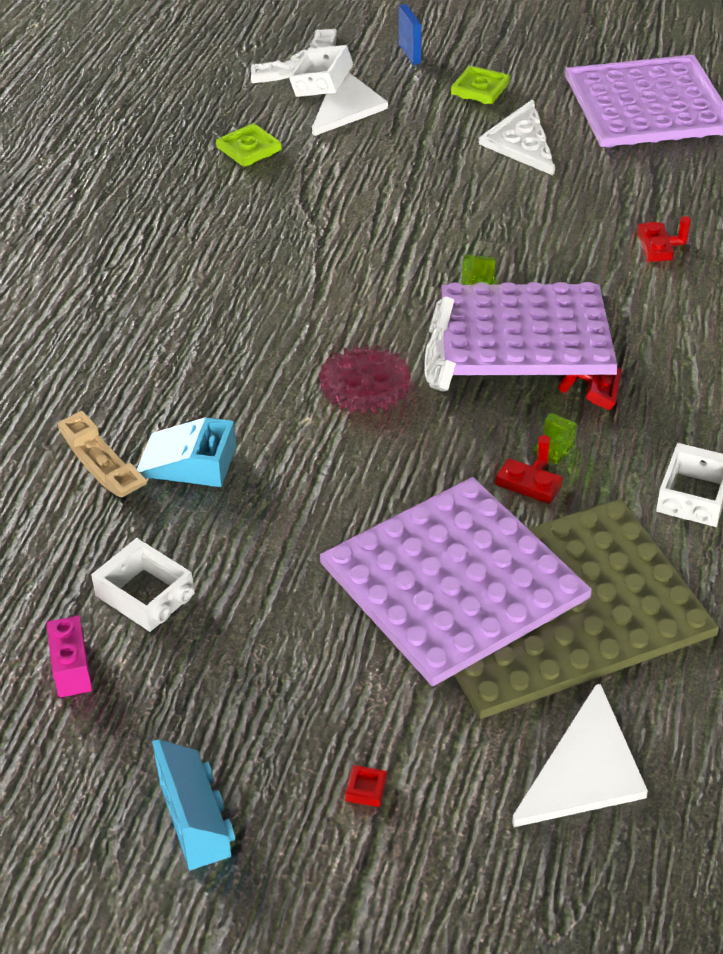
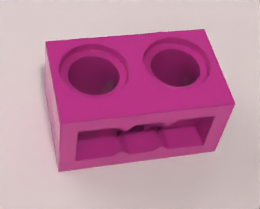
[46,616,92,698]

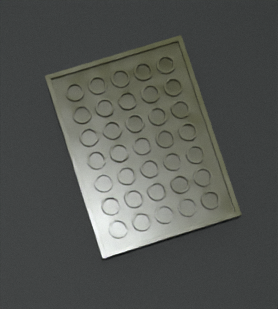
[454,499,719,719]

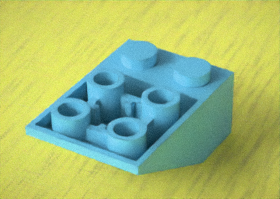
[137,418,236,487]

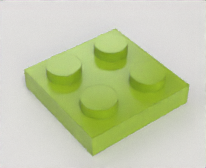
[451,66,510,104]
[216,123,282,167]

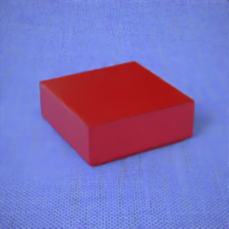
[345,765,388,807]

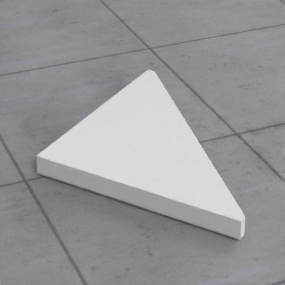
[312,72,388,136]
[479,100,555,175]
[512,684,648,827]

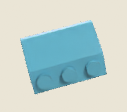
[152,739,235,871]

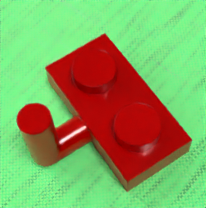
[637,216,691,262]
[558,368,622,411]
[495,435,563,504]

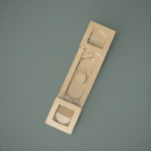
[57,411,147,498]

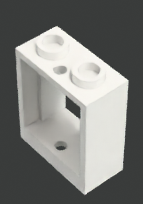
[289,45,353,97]
[656,443,723,527]
[91,538,195,632]

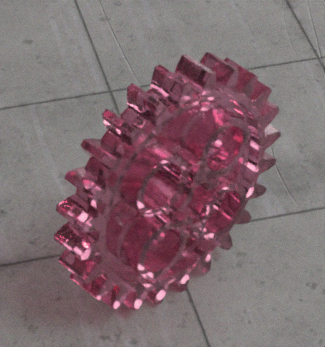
[319,344,411,414]

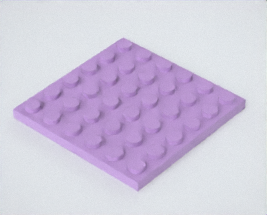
[565,55,723,147]
[441,282,617,375]
[320,477,592,687]

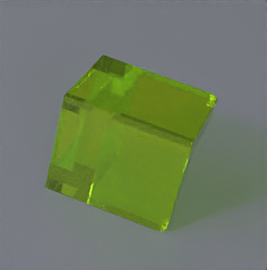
[462,255,496,285]
[533,413,577,465]

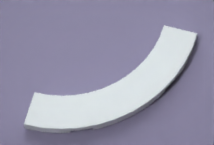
[251,29,337,83]
[425,296,456,391]

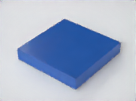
[399,4,421,65]

